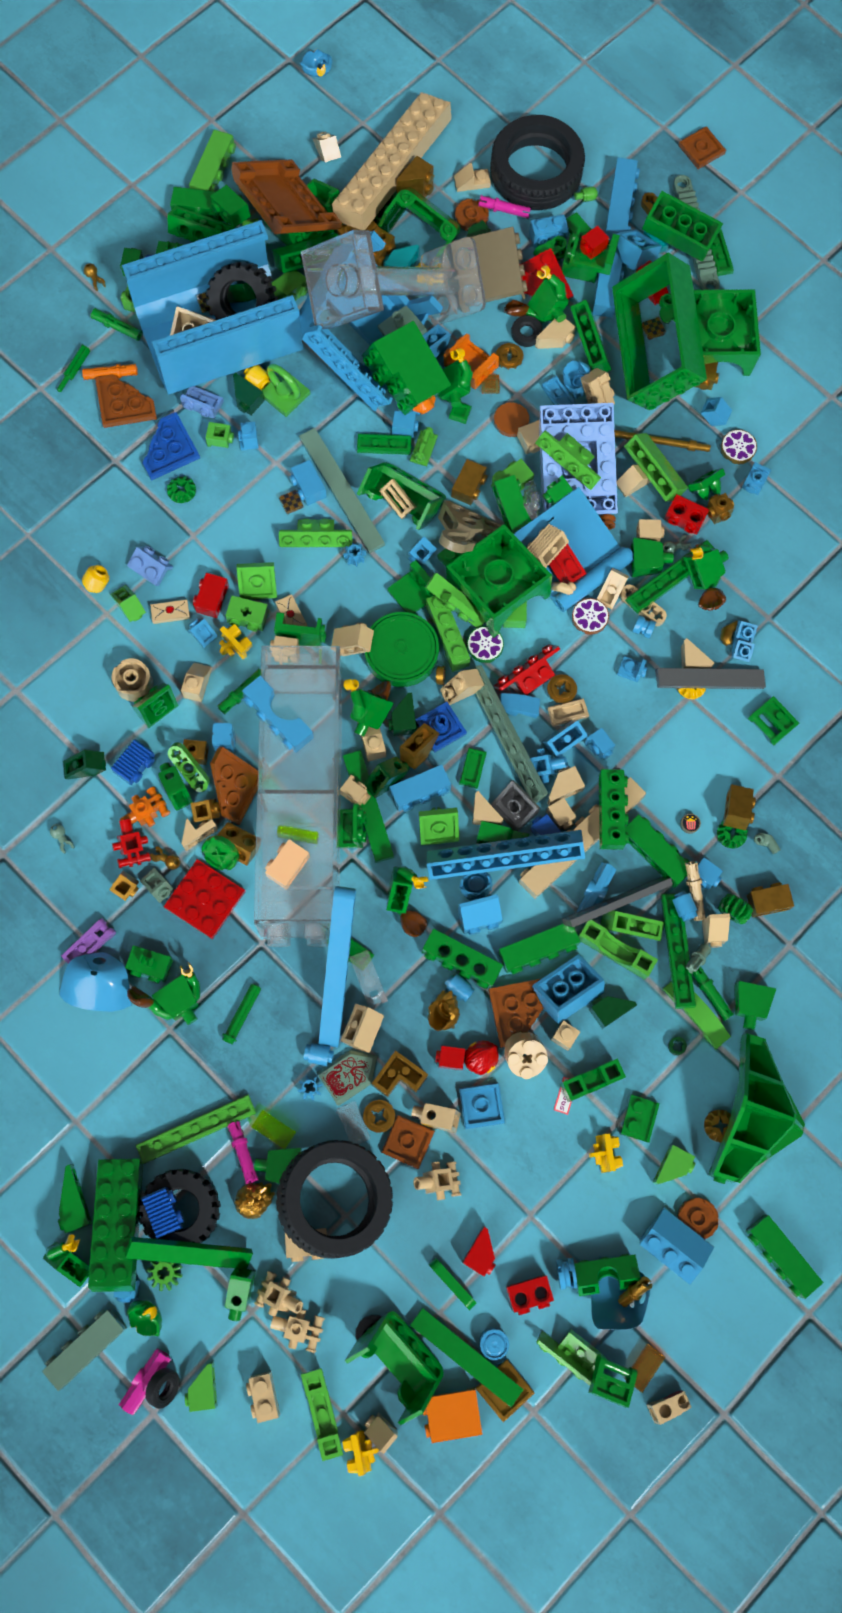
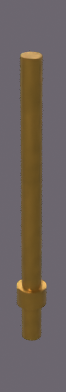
[614,430,711,452]

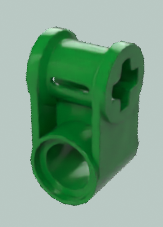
[533,236,567,261]

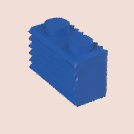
[111,739,155,786]
[141,1187,184,1238]

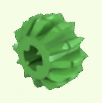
[147,1261,183,1291]

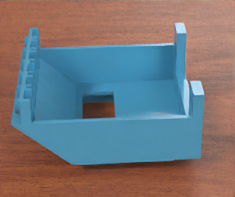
[299,231,443,411]

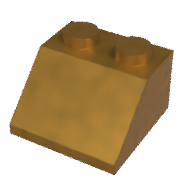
[397,156,434,197]

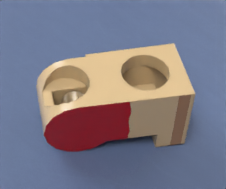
[646,1390,692,1425]

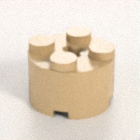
[112,658,153,702]
[504,1032,548,1079]

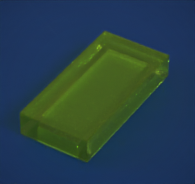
[277,825,319,845]
[251,1110,296,1149]

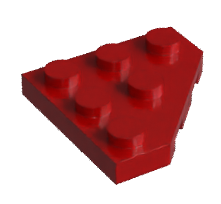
[520,248,574,300]

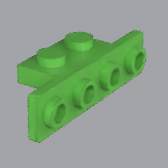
[535,430,601,490]
[279,518,352,547]
[425,573,485,628]
[536,1329,604,1386]

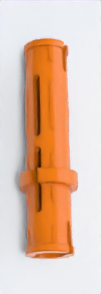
[82,364,138,380]

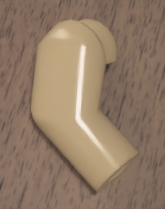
[551,582,576,595]

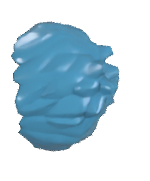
[563,360,591,399]
[459,872,493,901]

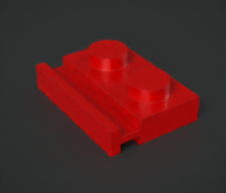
[549,544,587,584]

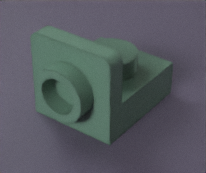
[140,868,174,903]

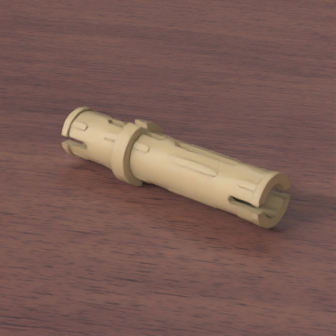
[685,861,706,921]

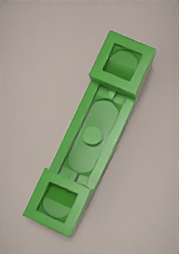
[663,981,731,1050]
[301,1368,343,1461]

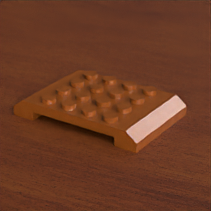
[231,159,342,234]

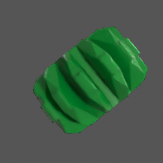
[718,894,753,924]

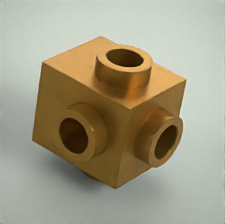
[706,493,734,525]

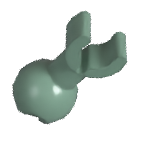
[663,535,691,554]
[50,824,75,854]

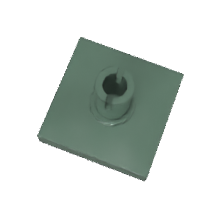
[378,305,427,336]

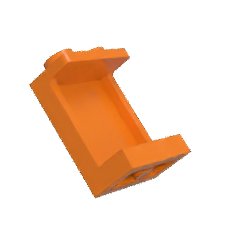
[443,333,499,389]
[423,1387,482,1443]

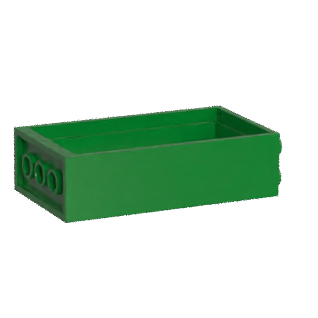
[612,252,707,411]

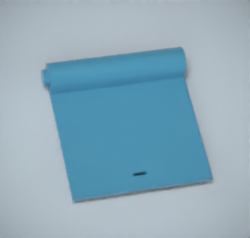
[514,487,633,612]

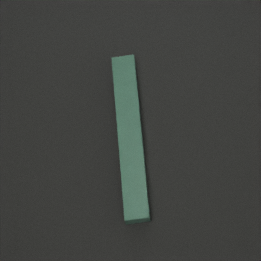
[299,428,385,554]
[474,665,548,803]

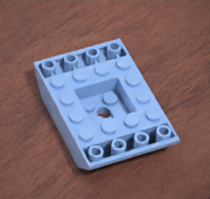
[539,403,618,515]

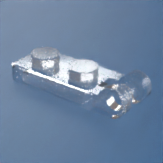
[523,480,542,520]
[349,950,388,1008]

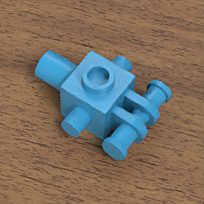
[527,749,568,784]

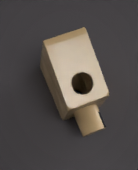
[411,1103,461,1133]

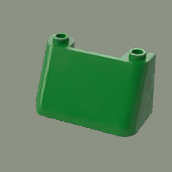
[264,178,344,246]

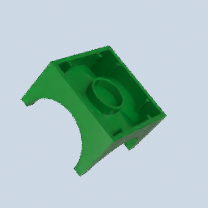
[681,289,761,376]
[446,524,552,638]

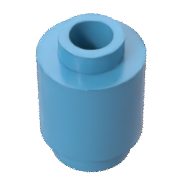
[672,891,698,922]
[445,974,475,1002]
[304,1043,334,1066]

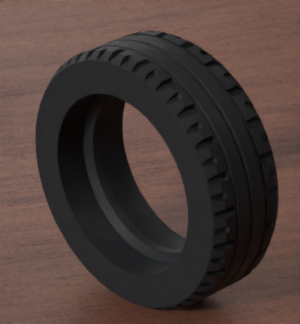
[490,115,585,210]
[276,1140,393,1259]

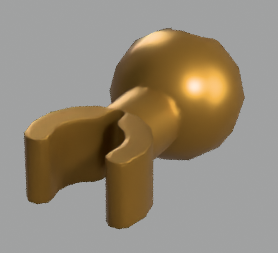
[84,263,106,291]
[150,846,181,870]

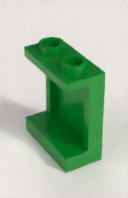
[567,226,620,275]
[274,612,326,649]

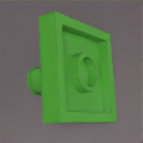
[236,562,277,599]
[418,807,459,846]

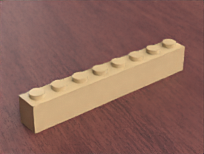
[519,777,646,899]

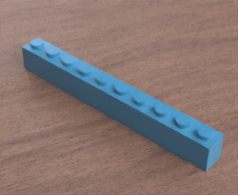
[593,157,640,318]

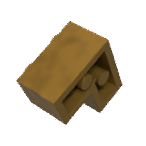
[372,1050,428,1097]

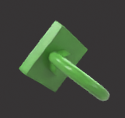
[262,364,310,417]

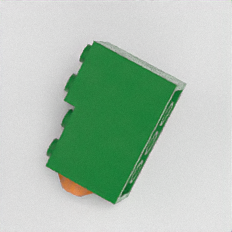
[361,320,451,416]

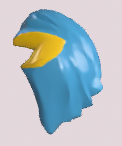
[300,49,332,77]

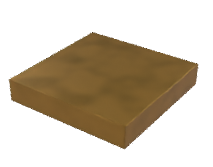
[475,1359,534,1423]

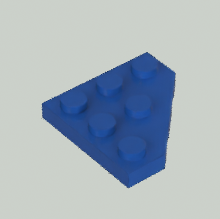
[143,412,200,481]

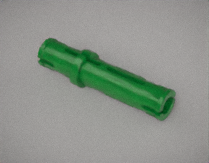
[91,308,143,341]
[217,669,266,714]
[692,966,734,1021]

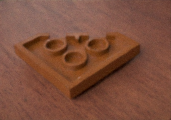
[95,374,157,428]
[210,746,265,825]
[488,979,543,1048]

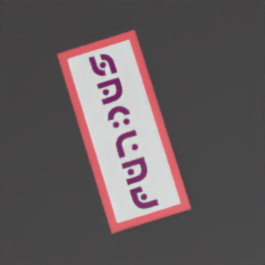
[554,1077,572,1115]

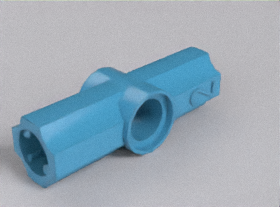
[576,862,617,912]

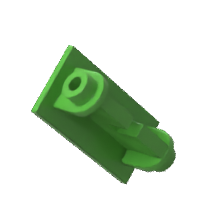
[410,427,438,467]

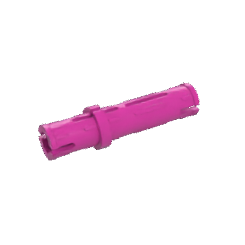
[478,195,531,219]
[227,1121,258,1184]

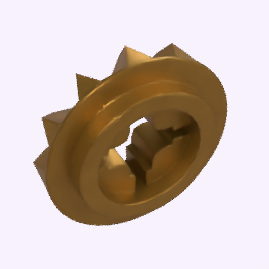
[496,343,524,370]
[547,674,577,703]
[363,1100,395,1133]
[704,1109,731,1142]

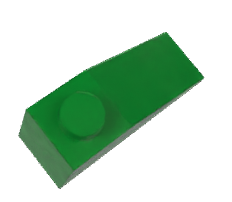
[58,1164,93,1234]

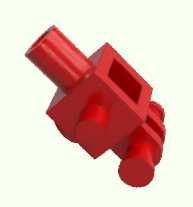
[112,818,151,869]

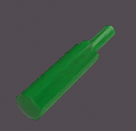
[57,345,90,392]

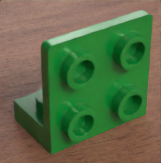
[387,560,435,614]

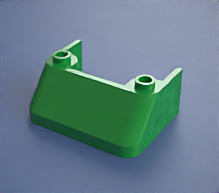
[379,187,460,266]
[357,462,446,530]
[344,1311,443,1426]

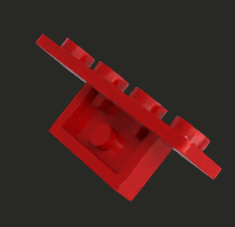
[494,644,560,695]

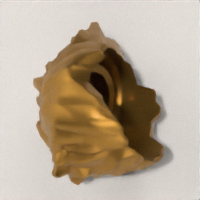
[428,990,460,1031]
[235,1182,275,1219]

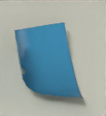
[59,952,132,1012]
[591,1256,650,1330]

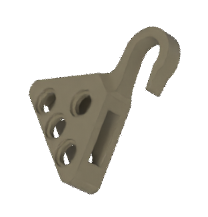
[438,500,502,553]

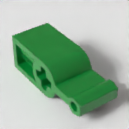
[476,821,530,844]

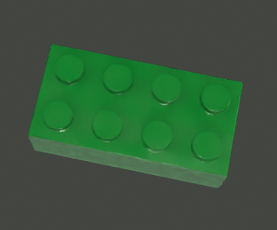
[642,191,723,262]

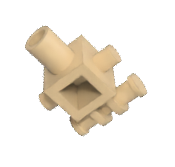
[413,1162,461,1201]
[254,1271,303,1317]
[270,1309,325,1353]

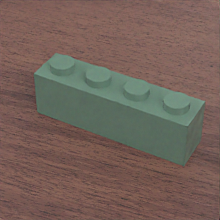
[42,1309,127,1391]

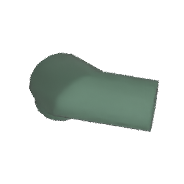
[754,833,781,854]

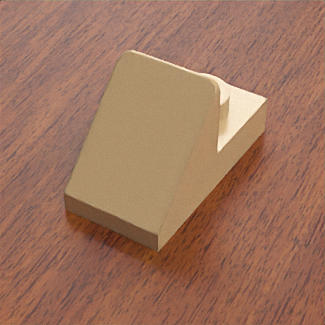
[454,163,491,192]
[597,568,629,609]
[182,818,218,851]

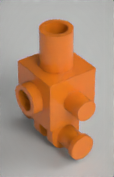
[120,786,170,827]

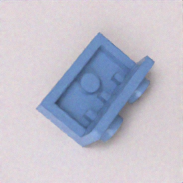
[180,386,224,419]
[127,546,173,586]

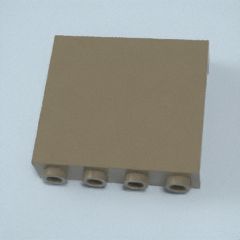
[452,227,528,313]

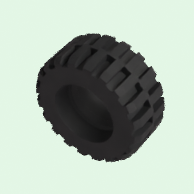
[206,261,278,320]
[138,1169,221,1243]

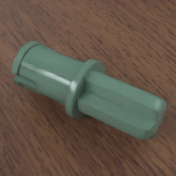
[686,943,711,973]

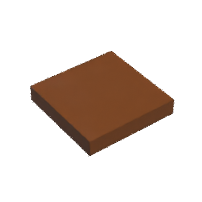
[678,126,726,169]
[381,1115,435,1169]

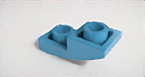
[732,620,758,662]
[499,693,540,718]

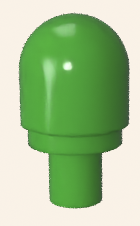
[574,186,598,202]

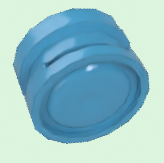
[556,1258,577,1290]
[479,1327,509,1360]

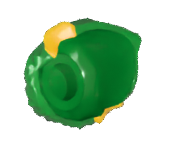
[127,1300,162,1336]

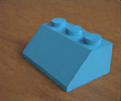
[533,954,605,1024]
[639,1207,714,1285]

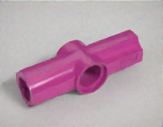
[118,1348,172,1415]

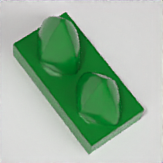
[688,468,725,501]

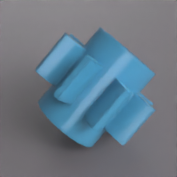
[343,542,366,567]
[298,1075,323,1101]

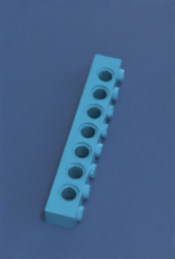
[427,830,585,880]

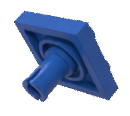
[415,702,467,753]

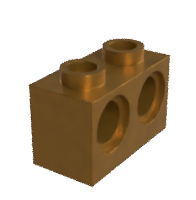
[217,822,262,866]

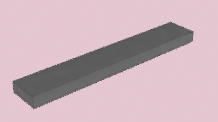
[655,668,766,689]
[562,877,673,927]

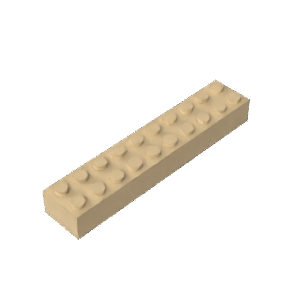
[332,92,452,231]

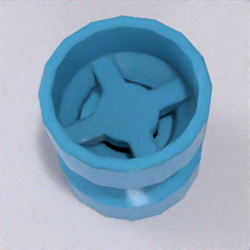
[632,615,656,639]

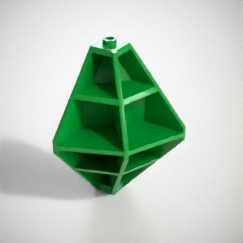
[708,1033,805,1184]

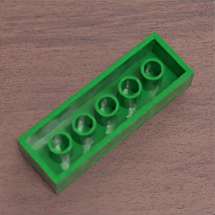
[88,1159,143,1292]

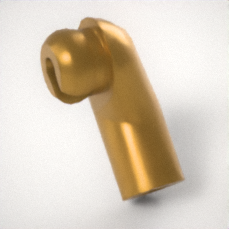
[720,620,738,646]

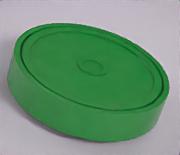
[364,612,439,687]

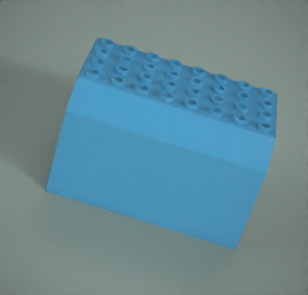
[122,220,303,395]

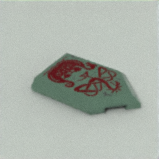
[316,1050,378,1106]

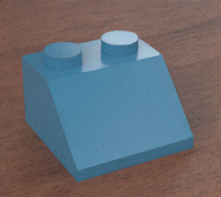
[616,229,662,270]
[458,894,503,935]

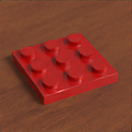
[163,859,246,940]

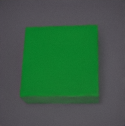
[449,403,472,424]

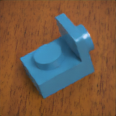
[187,618,218,648]
[617,656,648,682]

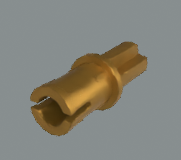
[618,1276,652,1307]

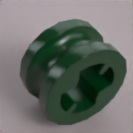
[668,1037,687,1056]

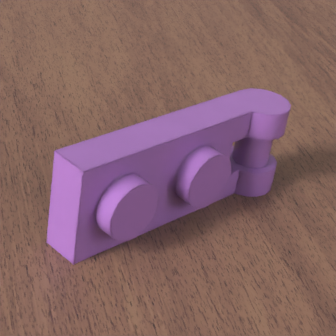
[61,918,116,964]

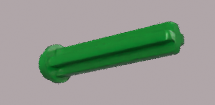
[222,984,261,1045]

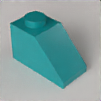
[383,245,420,283]

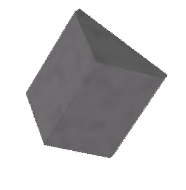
[491,780,540,831]

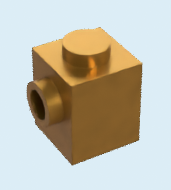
[696,362,719,390]
[179,739,209,765]
[190,799,221,822]
[109,870,139,901]

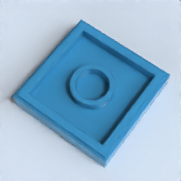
[459,1083,505,1129]

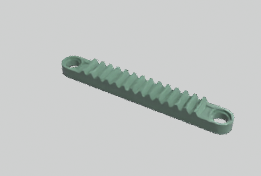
[673,175,720,290]

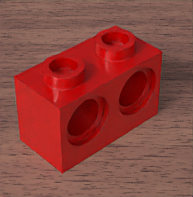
[664,494,709,535]
[505,1275,554,1315]

